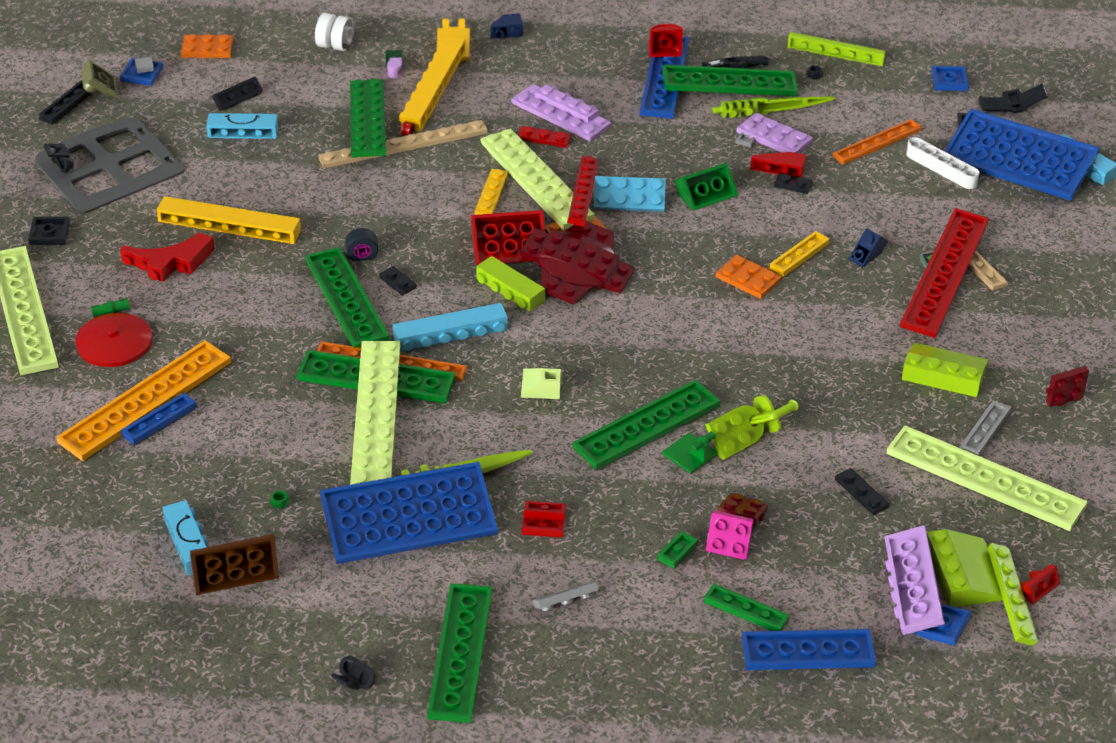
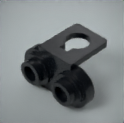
[43,143,74,173]
[331,656,376,690]

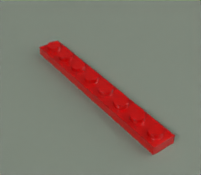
[567,156,598,227]

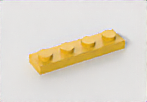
[475,169,508,215]
[769,231,830,277]

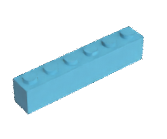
[393,303,508,351]

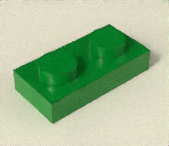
[657,531,698,569]

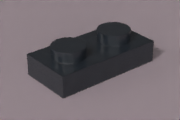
[774,173,813,194]
[379,266,417,296]

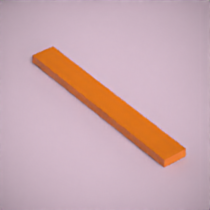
[317,341,467,382]

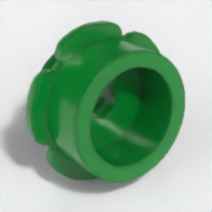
[270,490,290,509]

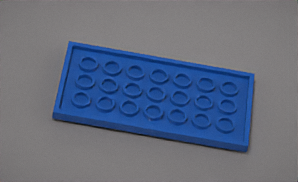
[944,109,1099,201]
[320,462,498,564]

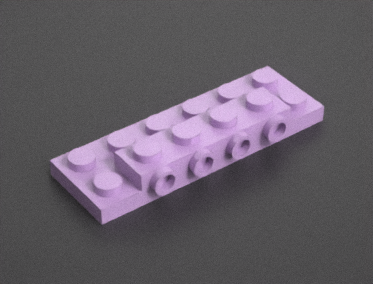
[512,84,611,142]
[884,525,945,635]

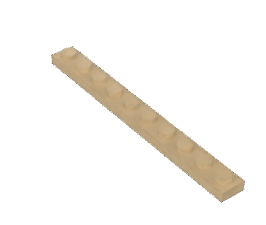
[318,120,487,169]

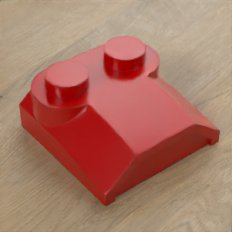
[648,24,683,57]

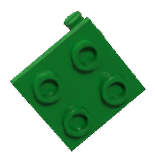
[662,431,718,474]

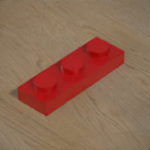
[518,126,571,148]

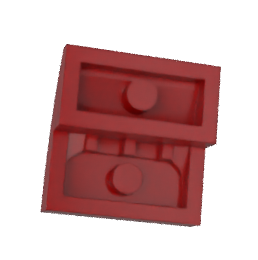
[521,501,566,538]

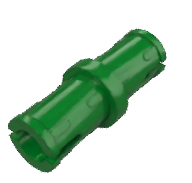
[91,298,130,318]

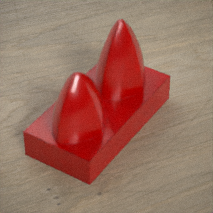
[1020,564,1060,604]

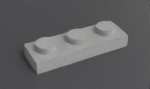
[532,582,598,611]

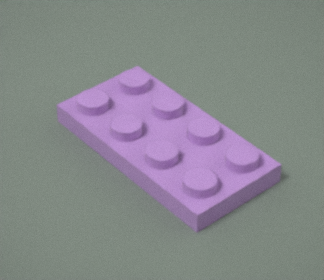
[737,113,813,153]

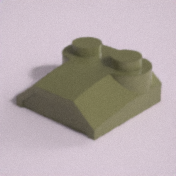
[81,59,118,97]

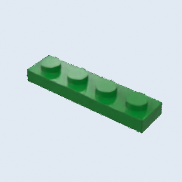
[704,583,790,631]

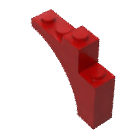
[120,232,215,282]

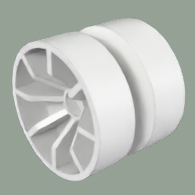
[315,13,354,52]

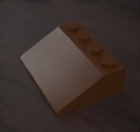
[190,534,279,595]

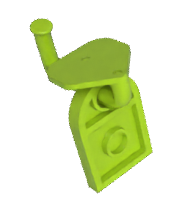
[705,395,799,460]

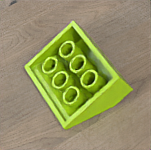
[902,343,989,397]
[927,529,1003,607]

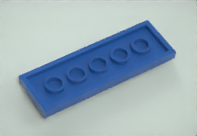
[741,629,876,670]

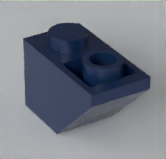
[490,13,523,39]
[848,228,888,267]

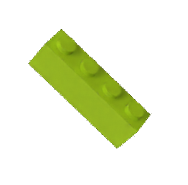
[476,256,545,311]

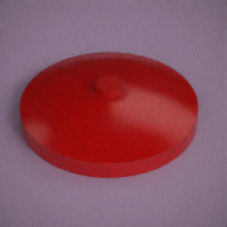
[76,313,152,367]

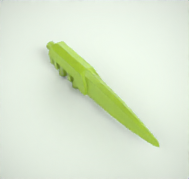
[712,96,835,118]
[401,450,533,475]

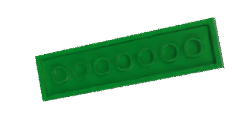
[662,65,798,96]
[350,78,387,158]
[305,247,390,348]
[297,350,455,404]
[572,380,720,470]
[427,583,492,723]

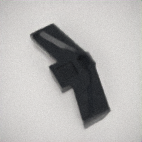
[702,55,769,69]
[978,82,1048,114]

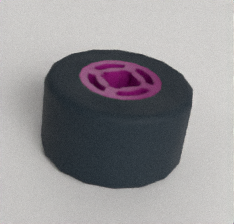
[345,228,378,261]

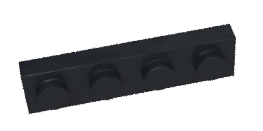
[38,80,92,125]

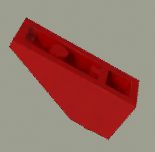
[750,152,807,177]

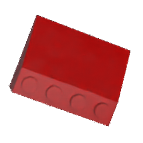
[470,210,545,266]

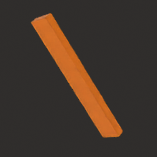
[832,119,922,165]

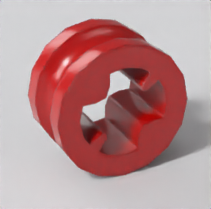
[401,121,414,136]

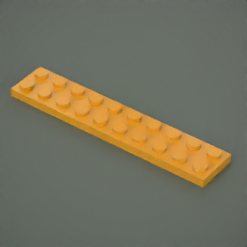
[56,340,231,461]

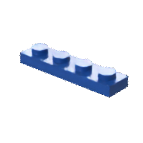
[121,393,197,445]

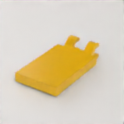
[437,19,470,61]

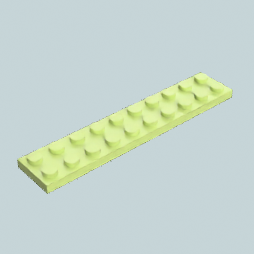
[481,129,595,231]
[0,246,59,376]
[350,341,400,485]
[886,426,1088,531]

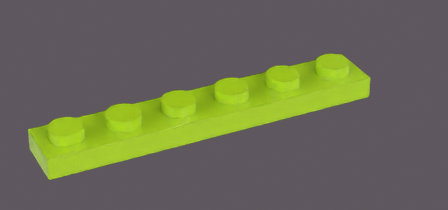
[787,32,885,67]
[987,543,1038,645]

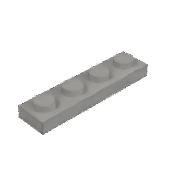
[960,400,1011,456]

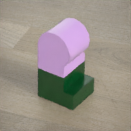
[385,50,402,78]

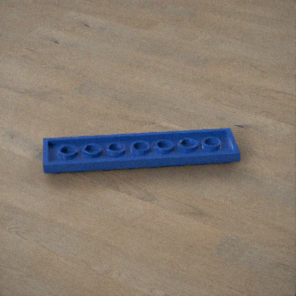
[640,36,689,119]

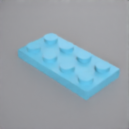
[594,176,665,212]

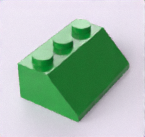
[674,162,738,211]

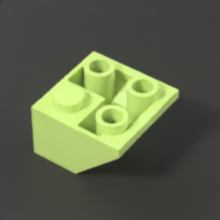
[521,368,562,399]

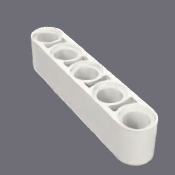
[906,138,979,189]

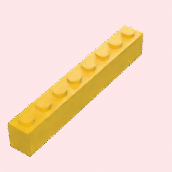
[399,36,465,132]
[157,196,301,244]

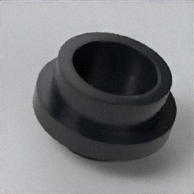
[806,65,823,79]

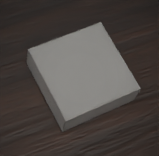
[135,57,154,73]
[735,132,756,148]

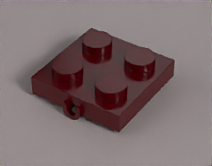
[1046,366,1089,407]
[717,493,768,526]

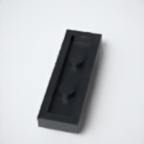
[212,76,263,110]
[835,468,890,515]

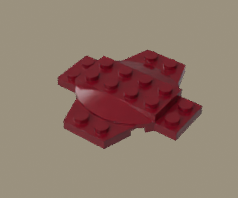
[520,221,635,305]

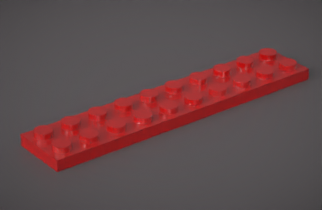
[900,208,989,338]

